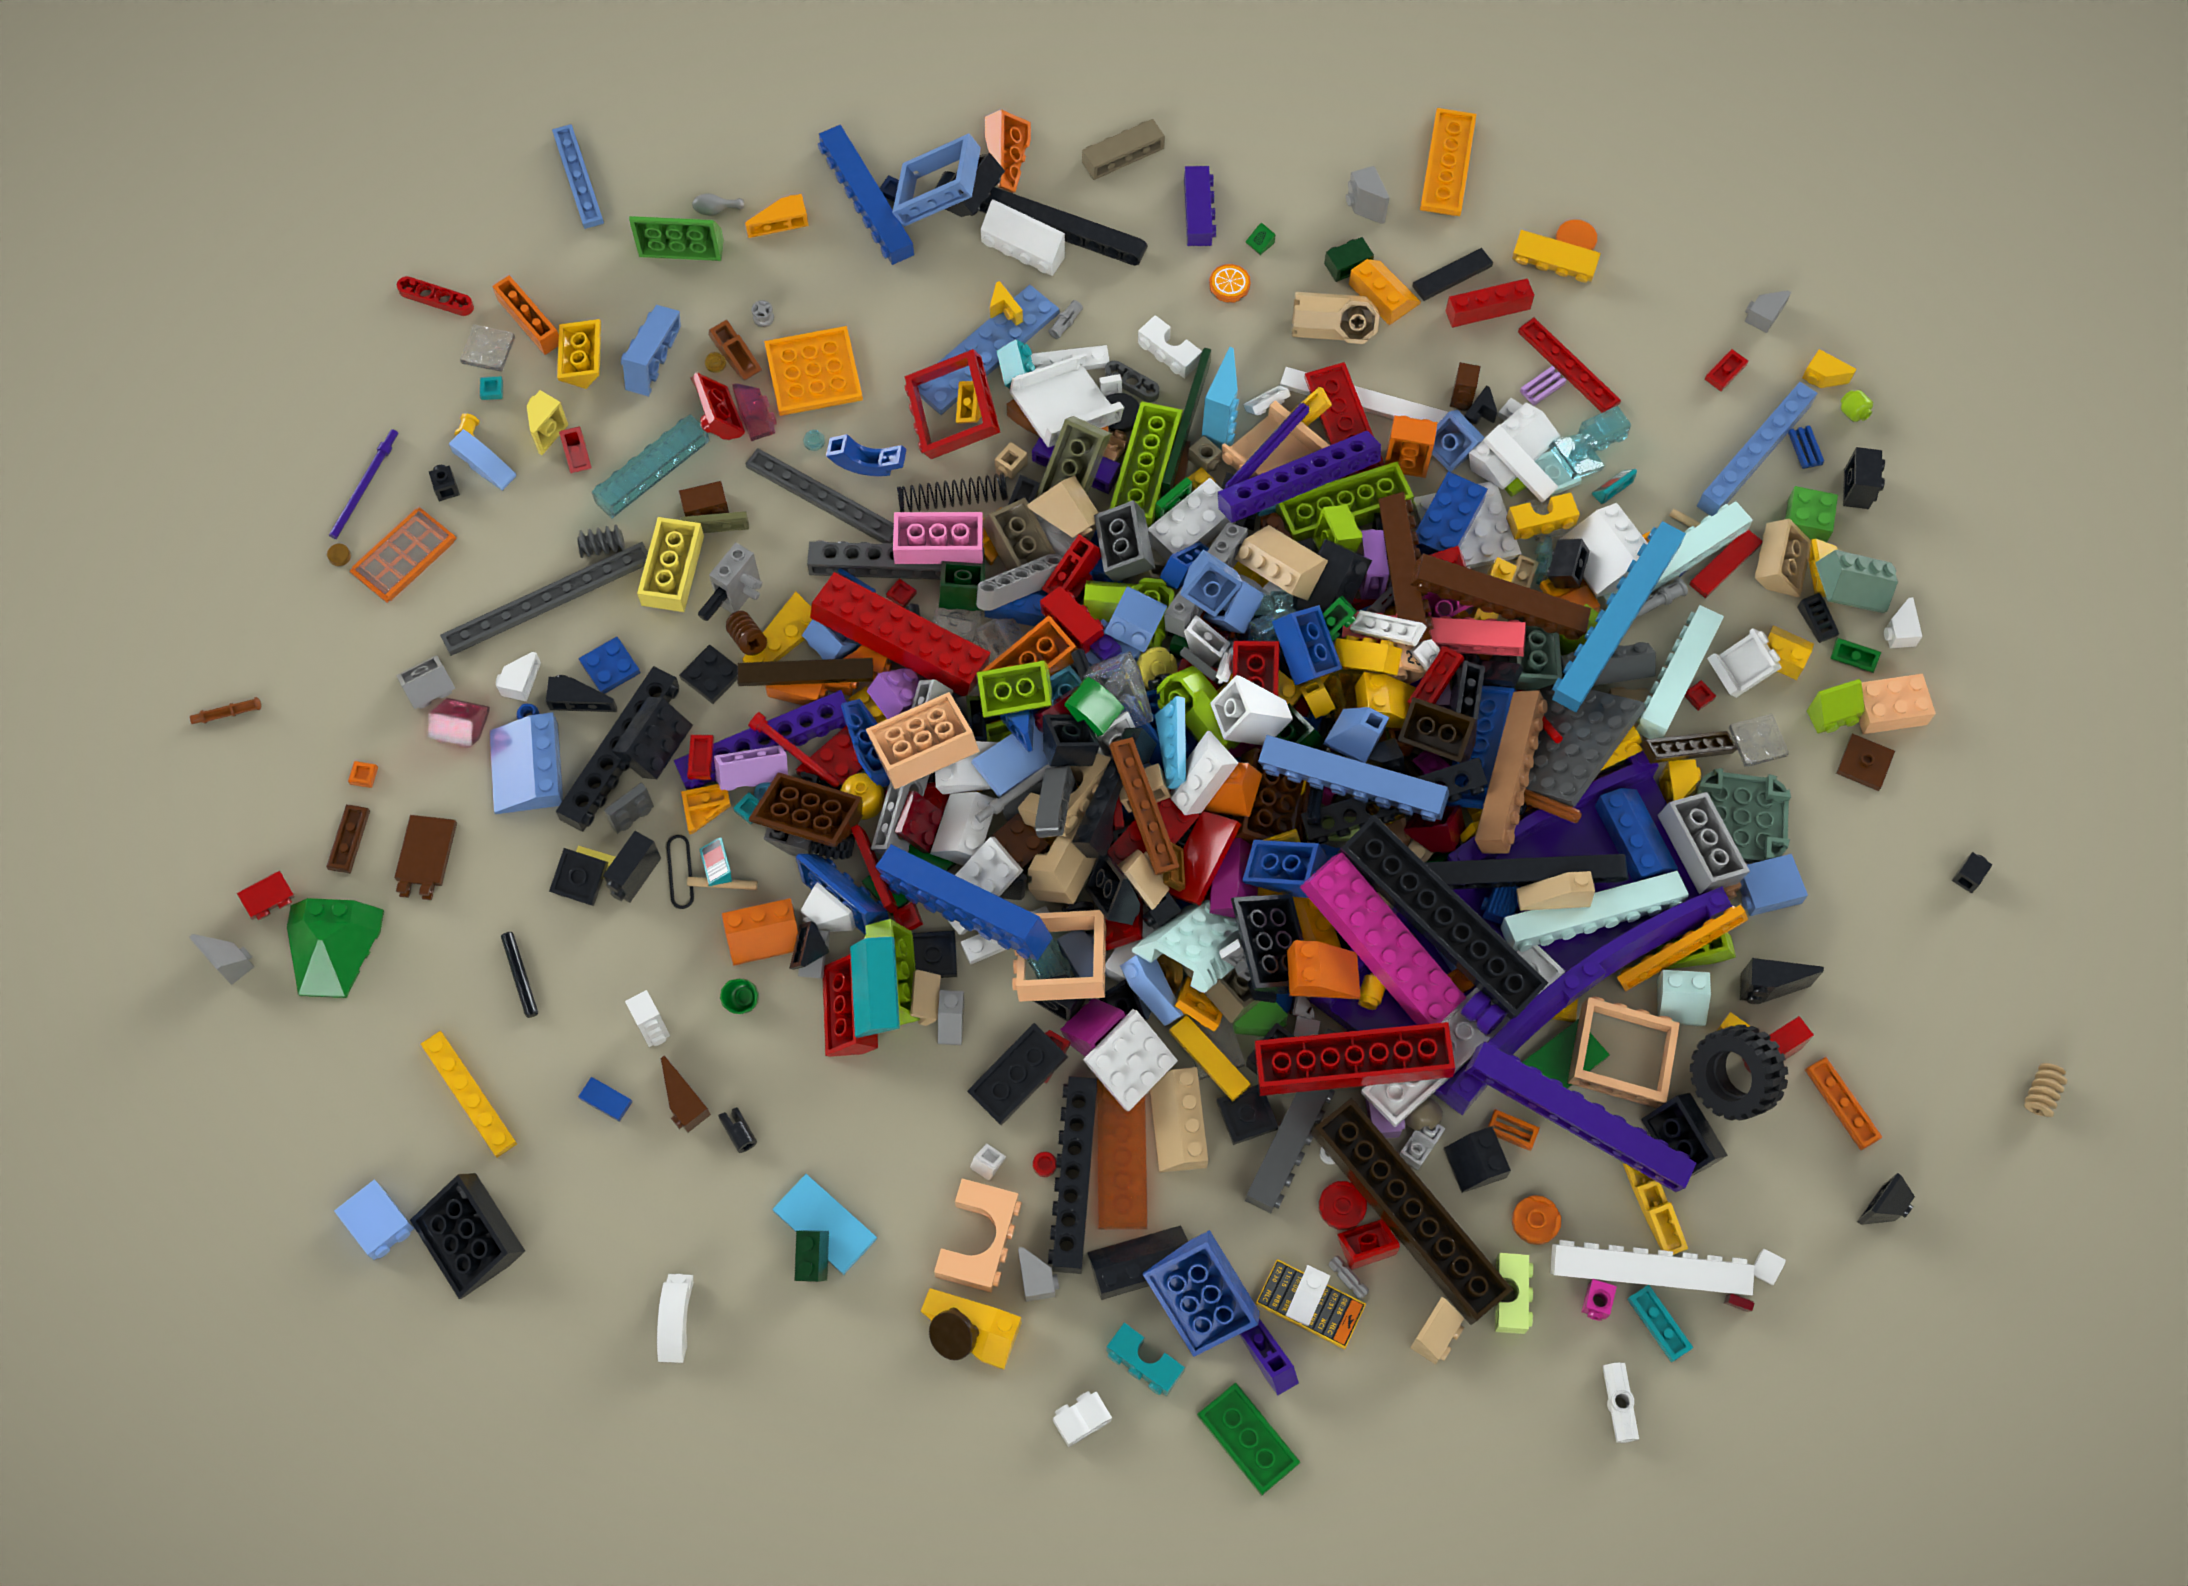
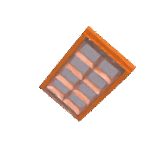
[350,507,457,603]

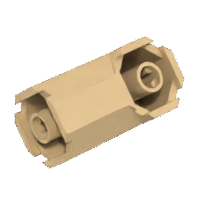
[1292,292,1380,344]
[1028,818,1096,904]

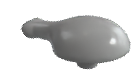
[692,194,744,216]

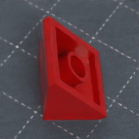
[1337,1219,1400,1270]

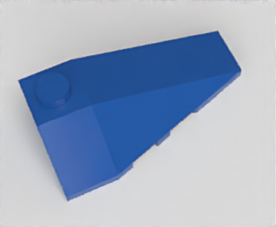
[841,699,890,787]

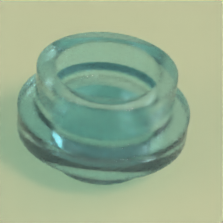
[803,430,825,451]

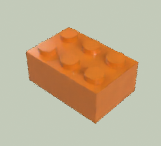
[1385,415,1438,478]

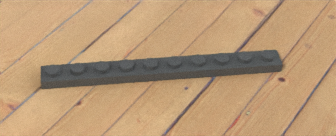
[440,542,648,656]

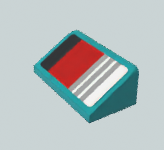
[1592,469,1637,504]
[700,837,732,886]

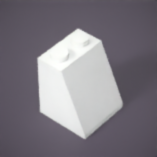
[1210,675,1293,745]

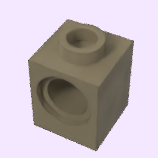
[1188,436,1222,473]

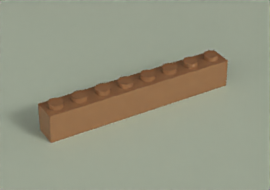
[1475,690,1548,854]

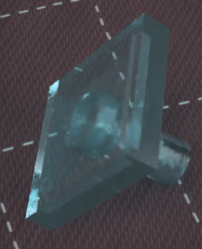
[1549,433,1605,479]

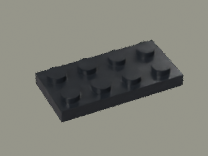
[967,1023,1068,1126]

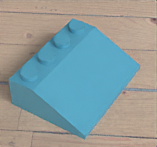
[1202,347,1239,451]

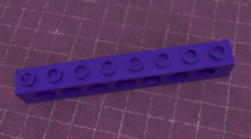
[1218,431,1381,523]
[674,690,847,790]

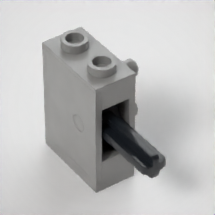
[698,543,762,621]

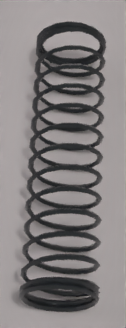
[897,473,1008,512]

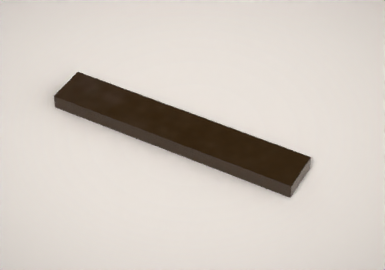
[737,658,873,686]
[1639,731,1738,764]

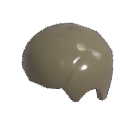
[1405,1098,1443,1131]

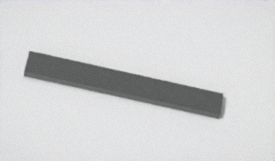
[745,448,894,544]

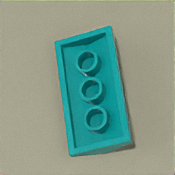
[850,936,900,1038]

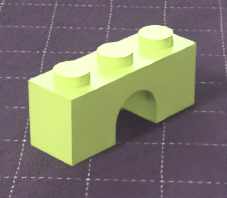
[1495,1253,1533,1334]

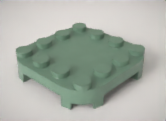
[1695,768,1791,863]

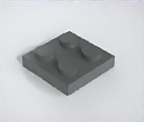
[604,782,654,834]

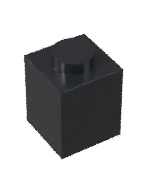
[1952,852,1993,893]

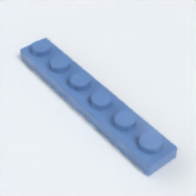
[552,124,604,229]

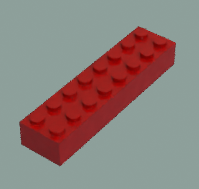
[810,572,991,696]
[1255,1022,1455,1096]

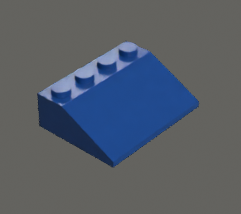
[796,854,889,935]
[1143,1230,1260,1357]

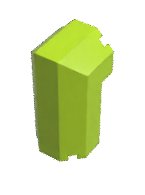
[1084,578,1174,631]
[1157,666,1241,750]

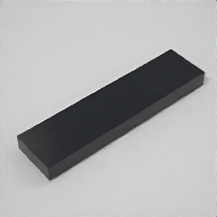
[1412,248,1493,301]

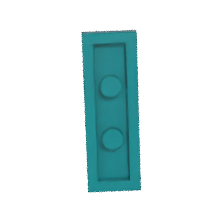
[1627,1285,1693,1363]

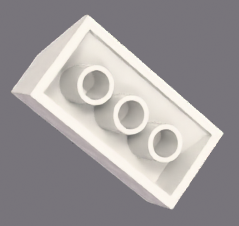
[981,199,1065,276]
[1469,402,1560,489]

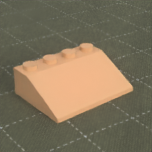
[866,692,979,789]

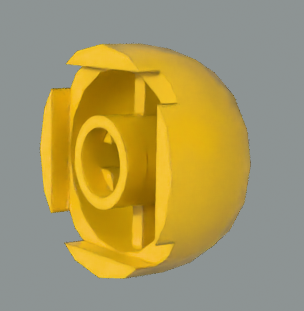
[840,773,885,820]

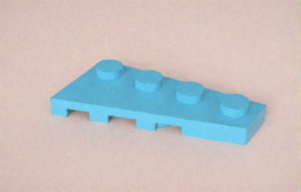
[1155,696,1186,789]

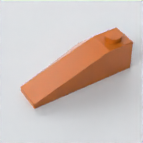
[985,109,1031,193]

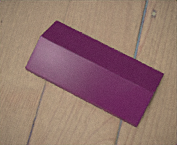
[1209,838,1258,918]

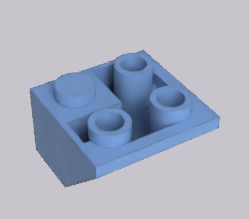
[1323,707,1389,763]

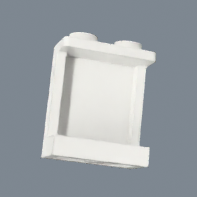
[1707,628,1782,698]

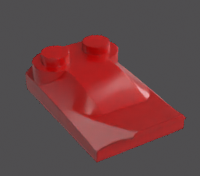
[690,372,745,440]

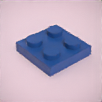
[578,637,641,694]

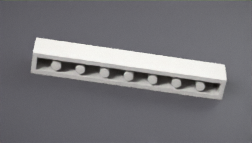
[1550,1240,1755,1295]

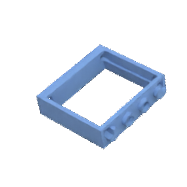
[892,133,981,227]

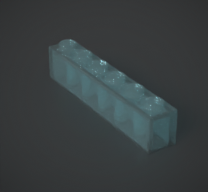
[592,414,710,519]

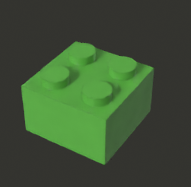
[1785,486,1838,542]

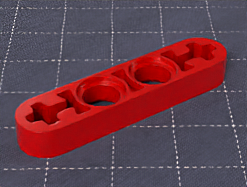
[396,276,474,316]

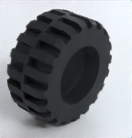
[1690,1025,1788,1121]

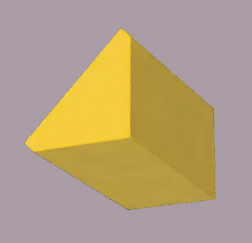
[557,319,601,389]

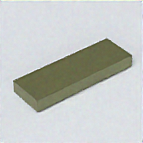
[681,511,749,533]

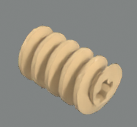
[2024,1063,2068,1117]

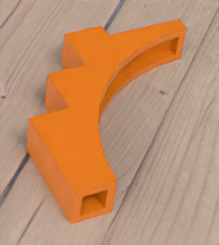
[766,645,892,706]

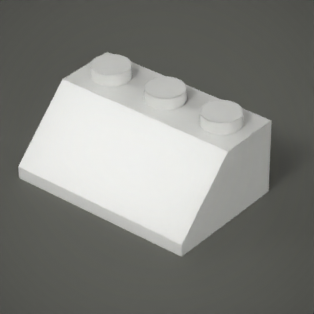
[1171,731,1238,815]
[930,792,995,866]

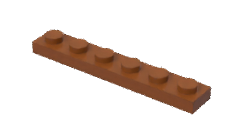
[1109,737,1179,875]

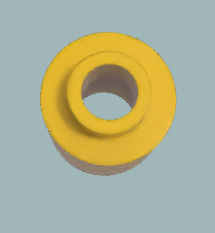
[1358,973,1386,1010]

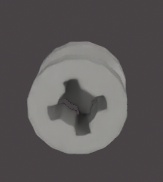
[751,300,774,327]

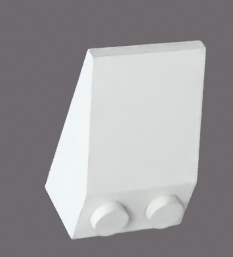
[935,741,998,794]

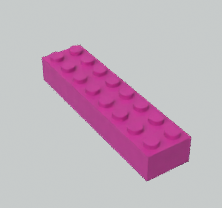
[1300,852,1466,1025]

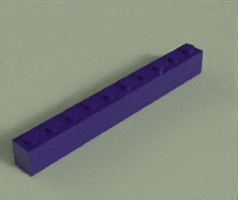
[1465,1042,1696,1192]

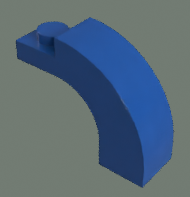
[826,434,907,476]

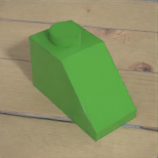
[1232,1001,1288,1037]

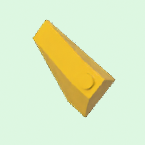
[921,1288,1022,1370]

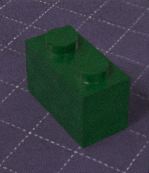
[1324,237,1374,282]
[794,1230,829,1282]

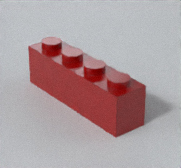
[1445,278,1535,328]

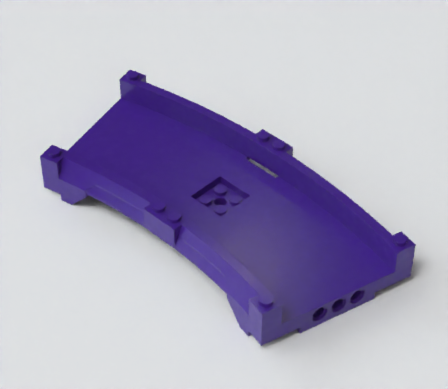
[1309,751,1733,1116]

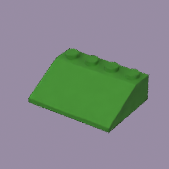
[629,216,724,261]

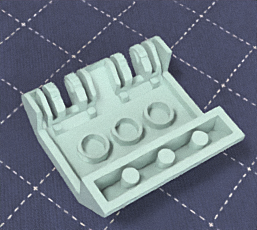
[1132,900,1241,993]

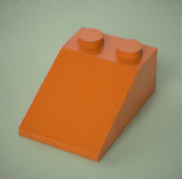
[1287,940,1361,999]

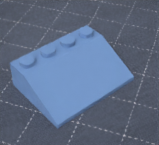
[490,712,563,814]

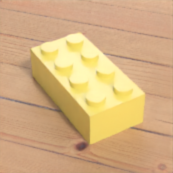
[637,517,704,612]

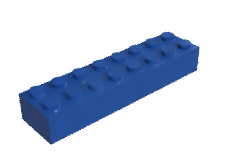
[875,844,1053,961]

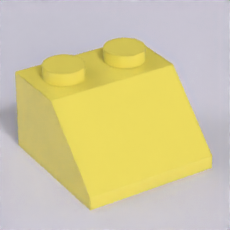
[527,390,568,455]

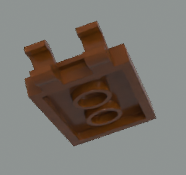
[394,815,457,900]

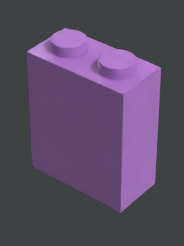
[1357,529,1389,599]

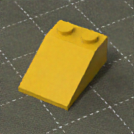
[1355,672,1416,728]

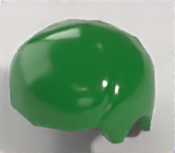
[720,979,759,1014]

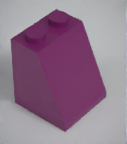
[1060,998,1126,1057]

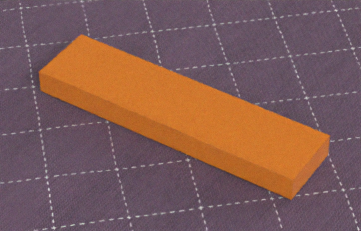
[1805,1057,1882,1150]

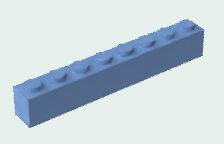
[1697,382,1818,516]

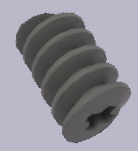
[577,524,625,558]

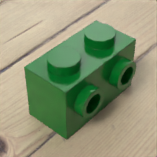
[1323,596,1357,641]

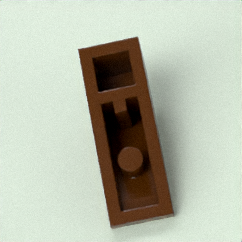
[661,1055,711,1133]

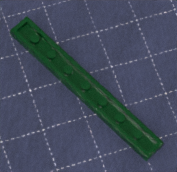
[1162,348,1211,496]

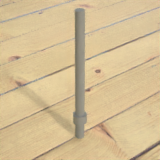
[975,763,1060,823]

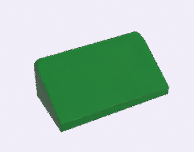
[1830,637,1881,673]

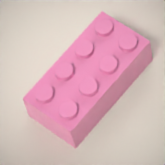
[893,512,983,564]

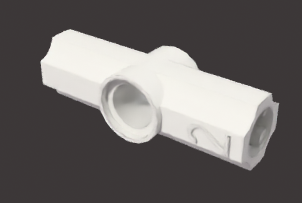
[1602,1362,1639,1443]

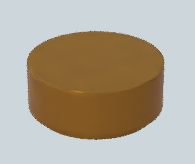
[327,543,351,566]

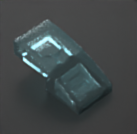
[1252,591,1293,619]

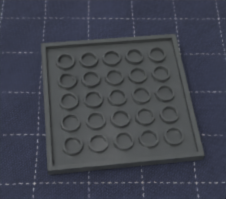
[1523,684,1646,807]

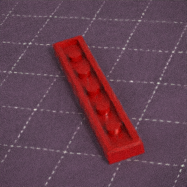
[1518,317,1621,415]

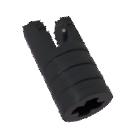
[718,1107,757,1153]

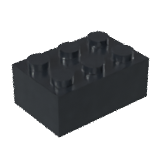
[612,697,693,780]

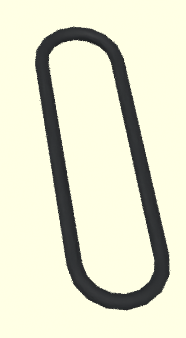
[667,835,694,909]

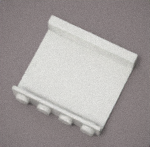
[1009,353,1124,447]

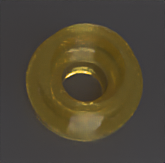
[705,352,726,373]

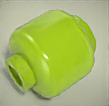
[1841,390,1873,422]

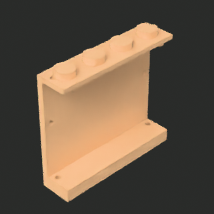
[1222,401,1330,479]

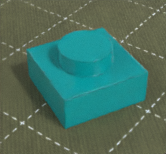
[480,376,503,400]
[733,792,760,825]

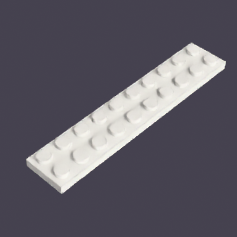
[1361,945,1565,1127]

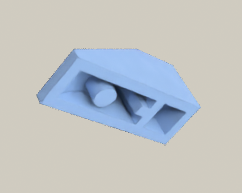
[1120,955,1183,1026]

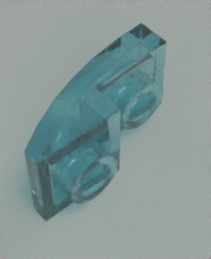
[1535,535,1553,585]

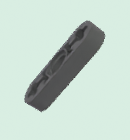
[1105,361,1159,402]

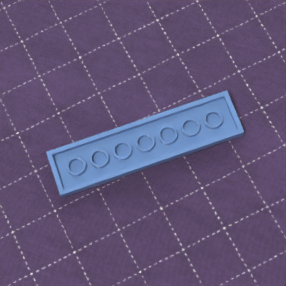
[918,285,1060,415]

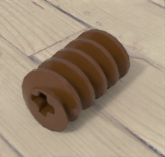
[726,610,767,656]

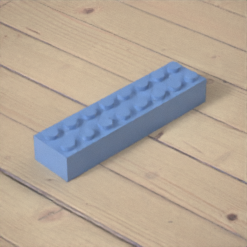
[1258,735,1449,822]

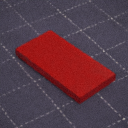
[1168,811,1241,906]

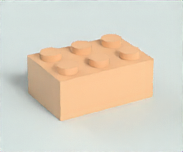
[1859,674,1936,734]

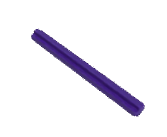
[1225,403,1310,489]

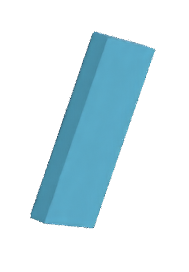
[772,1174,877,1275]

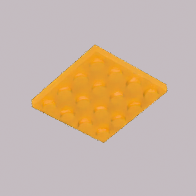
[764,326,863,416]

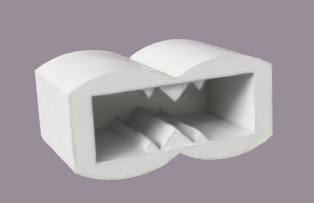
[1053,1391,1112,1447]

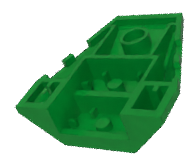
[287,898,384,998]

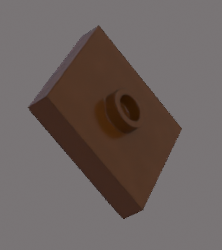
[1836,733,1895,791]

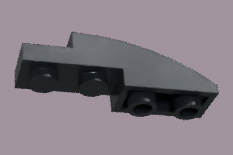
[1451,653,1523,687]

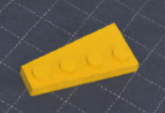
[742,591,812,663]

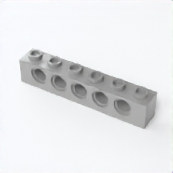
[1164,522,1248,638]

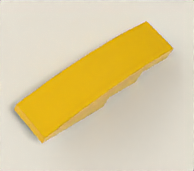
[1623,1163,1688,1255]

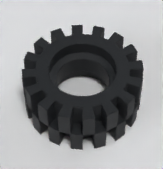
[811,834,855,860]

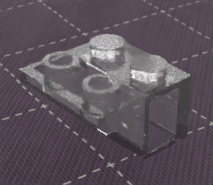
[975,619,1024,663]

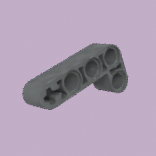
[1035,766,1078,838]

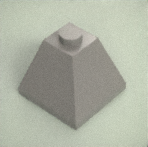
[189,934,255,985]

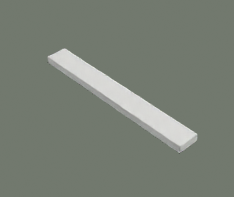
[1280,367,1448,424]

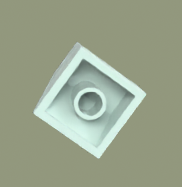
[1657,970,1711,1026]

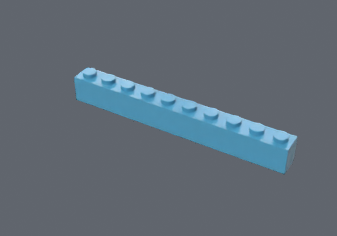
[1552,521,1686,713]

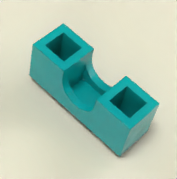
[1106,1322,1185,1396]

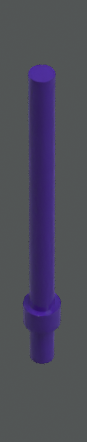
[329,429,399,539]

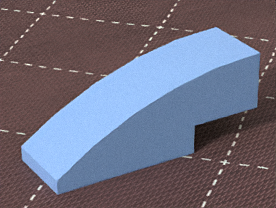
[449,429,517,491]

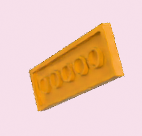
[1420,108,1477,216]

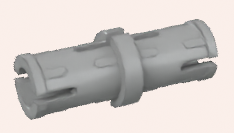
[1049,300,1083,339]

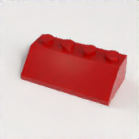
[823,954,878,1057]

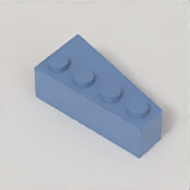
[621,305,681,397]

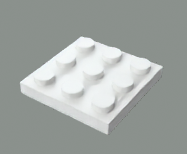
[1083,1009,1178,1112]

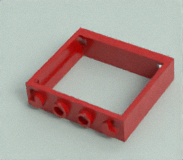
[904,349,1001,459]

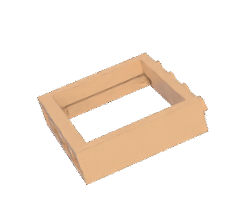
[1012,910,1106,1002]
[1567,997,1680,1108]

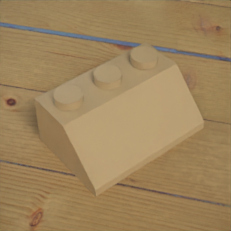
[1755,518,1811,597]

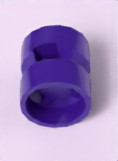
[1461,990,1507,1036]

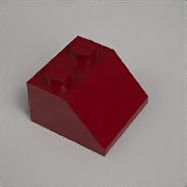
[1404,805,1466,854]

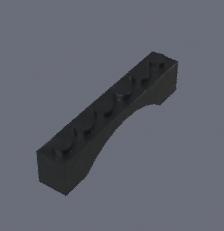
[1072,728,1157,859]

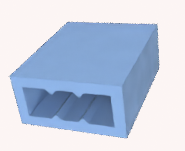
[334,1179,414,1260]

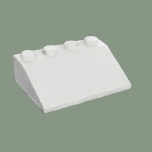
[1559,503,1648,597]

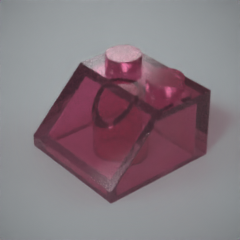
[732,383,777,441]
[428,698,490,747]

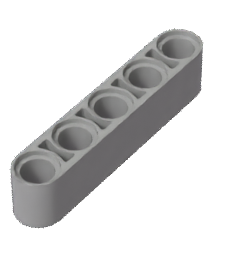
[976,554,1063,611]

